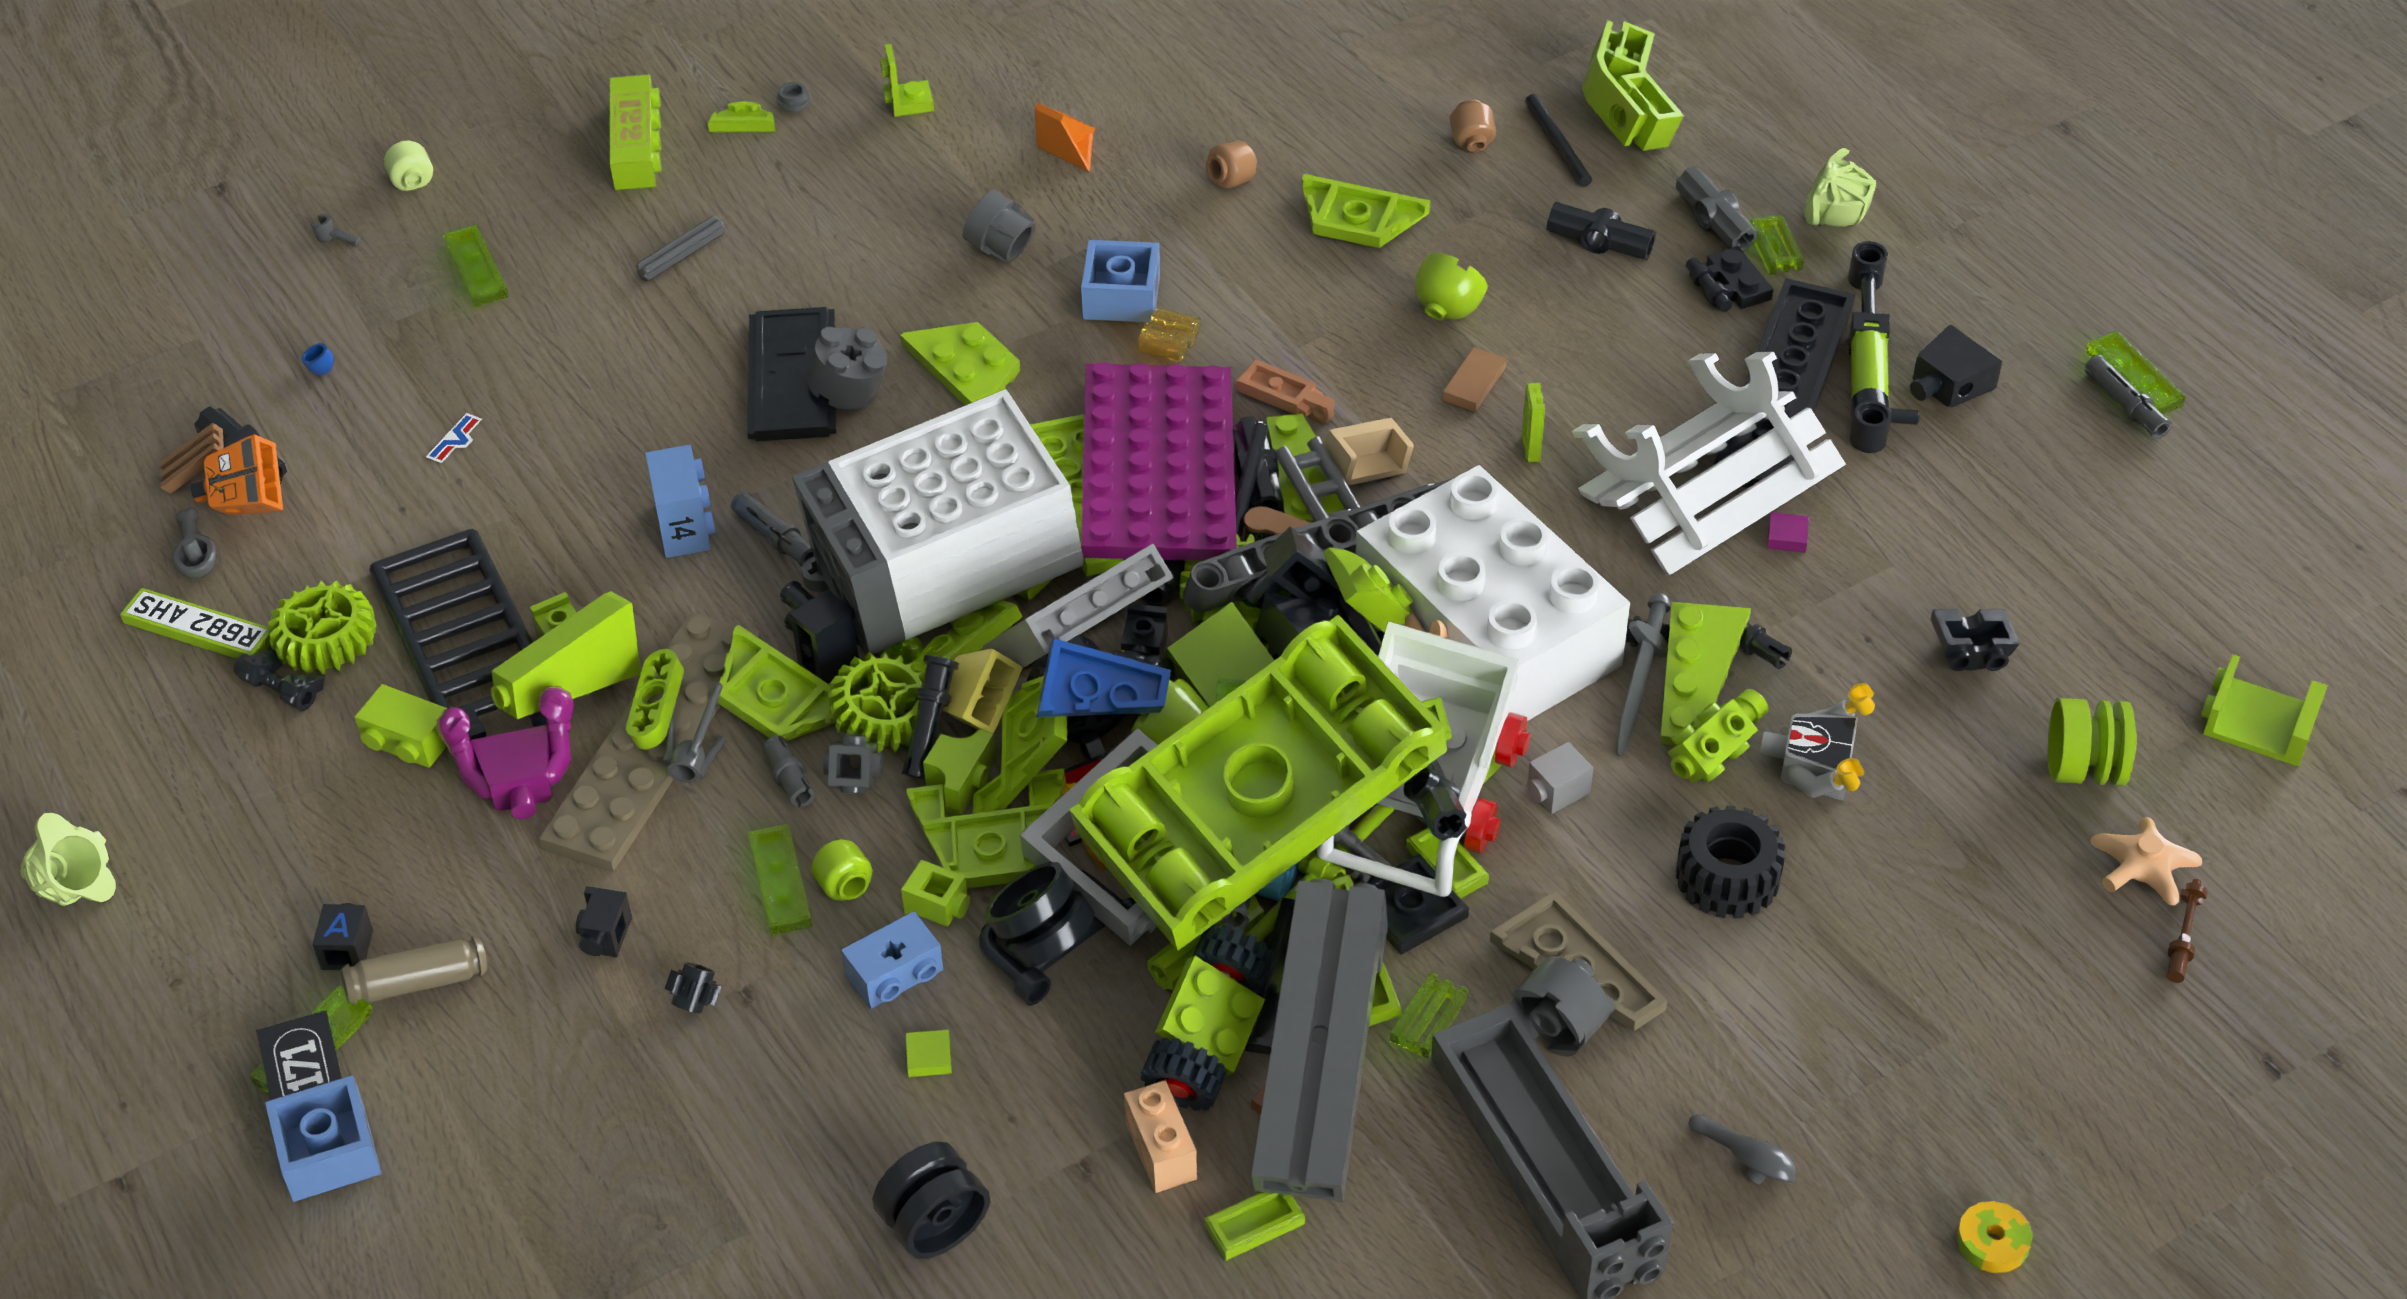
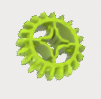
[268,580,377,675]
[827,651,924,753]

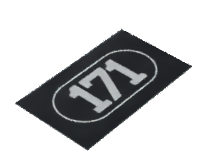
[256,1010,342,1100]

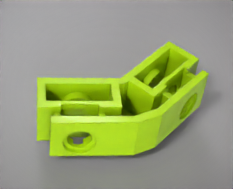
[1582,20,1684,151]

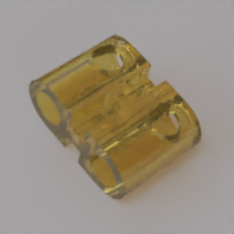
[1138,308,1201,362]

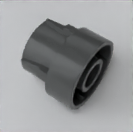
[963,189,1035,263]

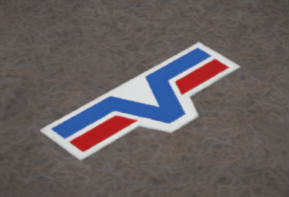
[426,413,482,463]

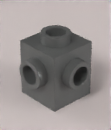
[823,734,883,793]

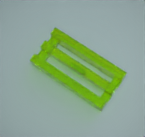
[1749,215,1805,275]
[1390,972,1469,1059]

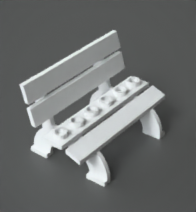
[1572,352,1846,575]

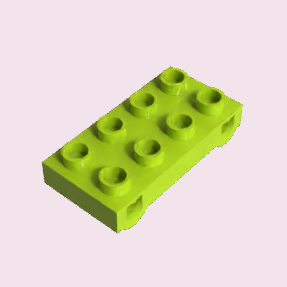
[1069,615,1447,951]

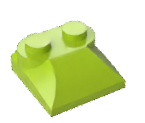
[1323,547,1413,632]

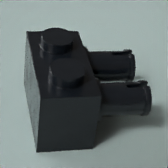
[1244,526,1342,609]
[780,581,859,684]

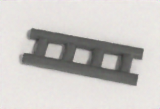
[1275,437,1361,522]

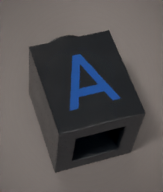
[312,903,373,970]

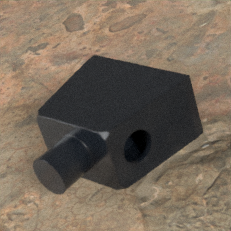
[1910,325,2003,407]

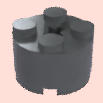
[807,327,887,410]
[1510,956,1615,1057]

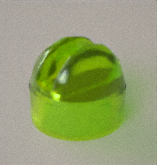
[889,637,924,665]

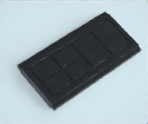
[747,307,836,441]

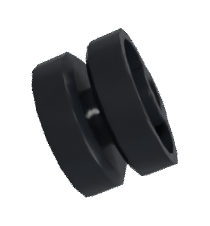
[984,862,1095,968]
[872,1141,990,1259]

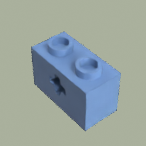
[841,911,944,1009]

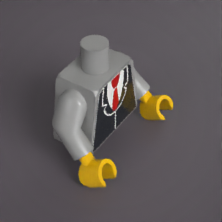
[1760,683,1875,801]

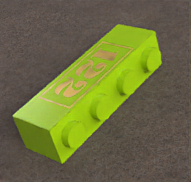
[610,74,662,190]

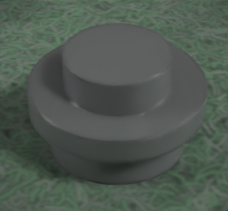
[776,82,810,112]

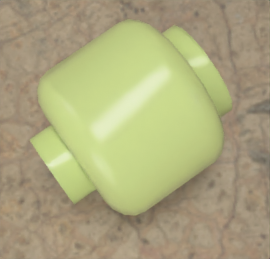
[384,141,433,191]

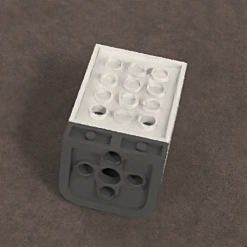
[792,389,1083,655]

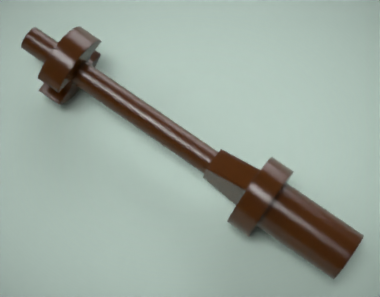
[2167,879,2208,983]

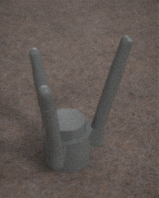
[662,683,726,783]

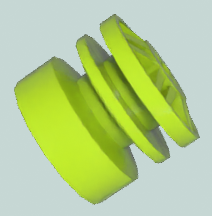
[2047,697,2137,786]

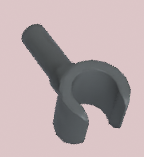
[310,214,360,246]

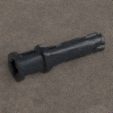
[901,655,959,780]

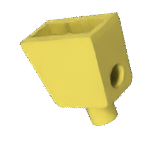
[943,649,1023,733]

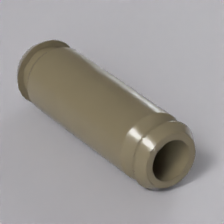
[341,936,487,1005]

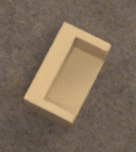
[1325,417,1414,486]

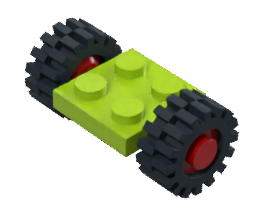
[1140,924,1275,1111]

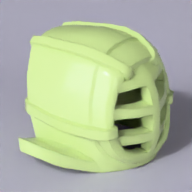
[1803,148,1876,227]
[20,813,116,906]

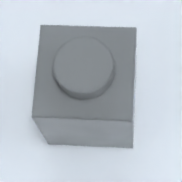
[1527,742,1593,814]

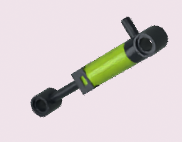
[1848,241,1920,453]

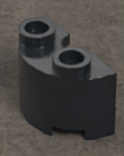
[1930,609,2020,671]

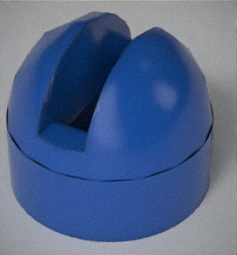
[301,343,334,375]

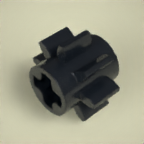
[664,962,722,1013]

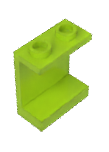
[2200,654,2328,767]

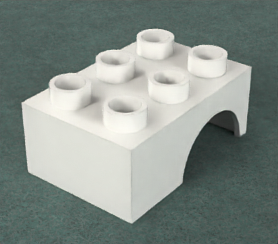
[1356,465,1630,720]

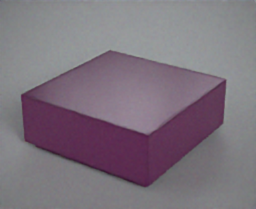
[1767,512,1809,553]

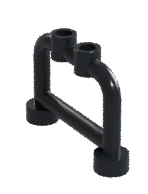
[979,869,1136,1006]

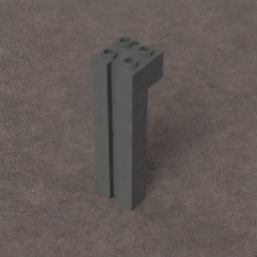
[1251,878,1388,1202]
[1431,1003,1673,1299]

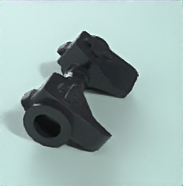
[234,649,325,711]

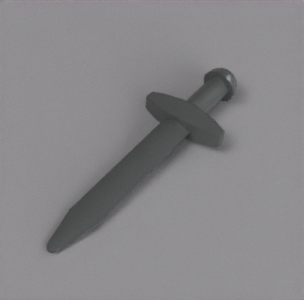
[1617,593,1671,756]

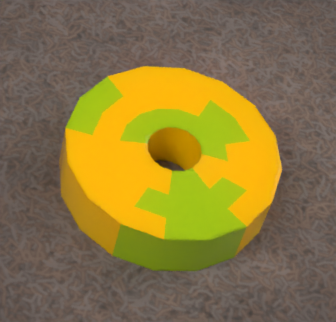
[1956,1201,2033,1273]

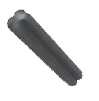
[636,216,725,281]

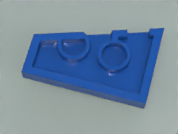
[1036,638,1171,717]

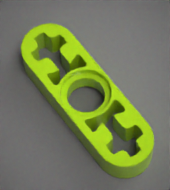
[626,649,684,750]

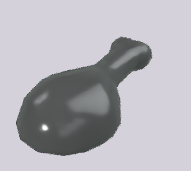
[172,508,217,579]
[1688,1114,1797,1184]

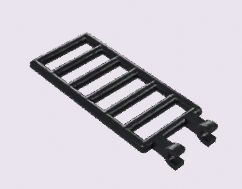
[369,529,547,741]

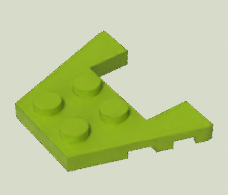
[973,676,1067,813]
[906,768,1066,889]

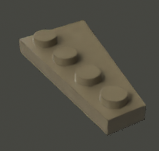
[1490,891,1668,1031]

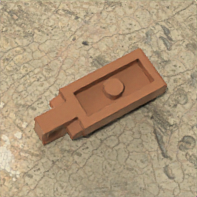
[1235,359,1335,424]

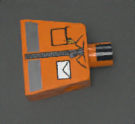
[191,434,283,515]

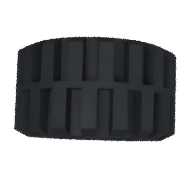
[1676,805,1786,919]

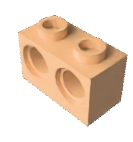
[1124,1080,1197,1193]

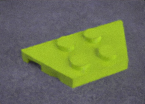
[1302,174,1431,248]
[900,322,1020,406]
[717,625,836,741]

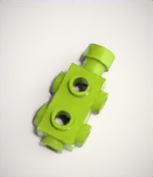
[1667,689,1768,784]

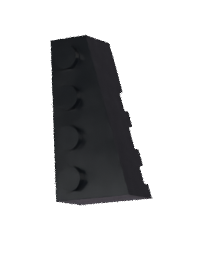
[1254,593,1350,659]

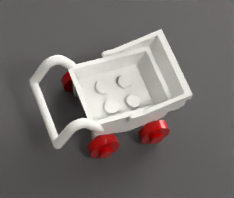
[1317,621,1531,897]

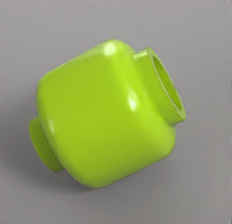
[811,839,873,901]

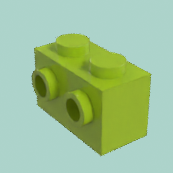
[355,684,448,768]

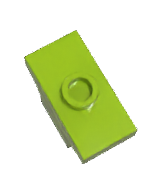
[923,729,996,816]

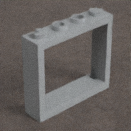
[982,544,1174,668]
[1020,728,1157,946]

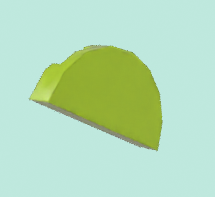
[707,101,776,132]

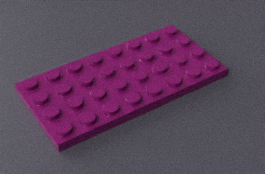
[1081,362,1237,561]

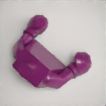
[436,687,574,820]

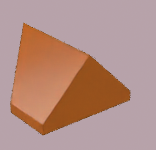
[1034,103,1096,172]

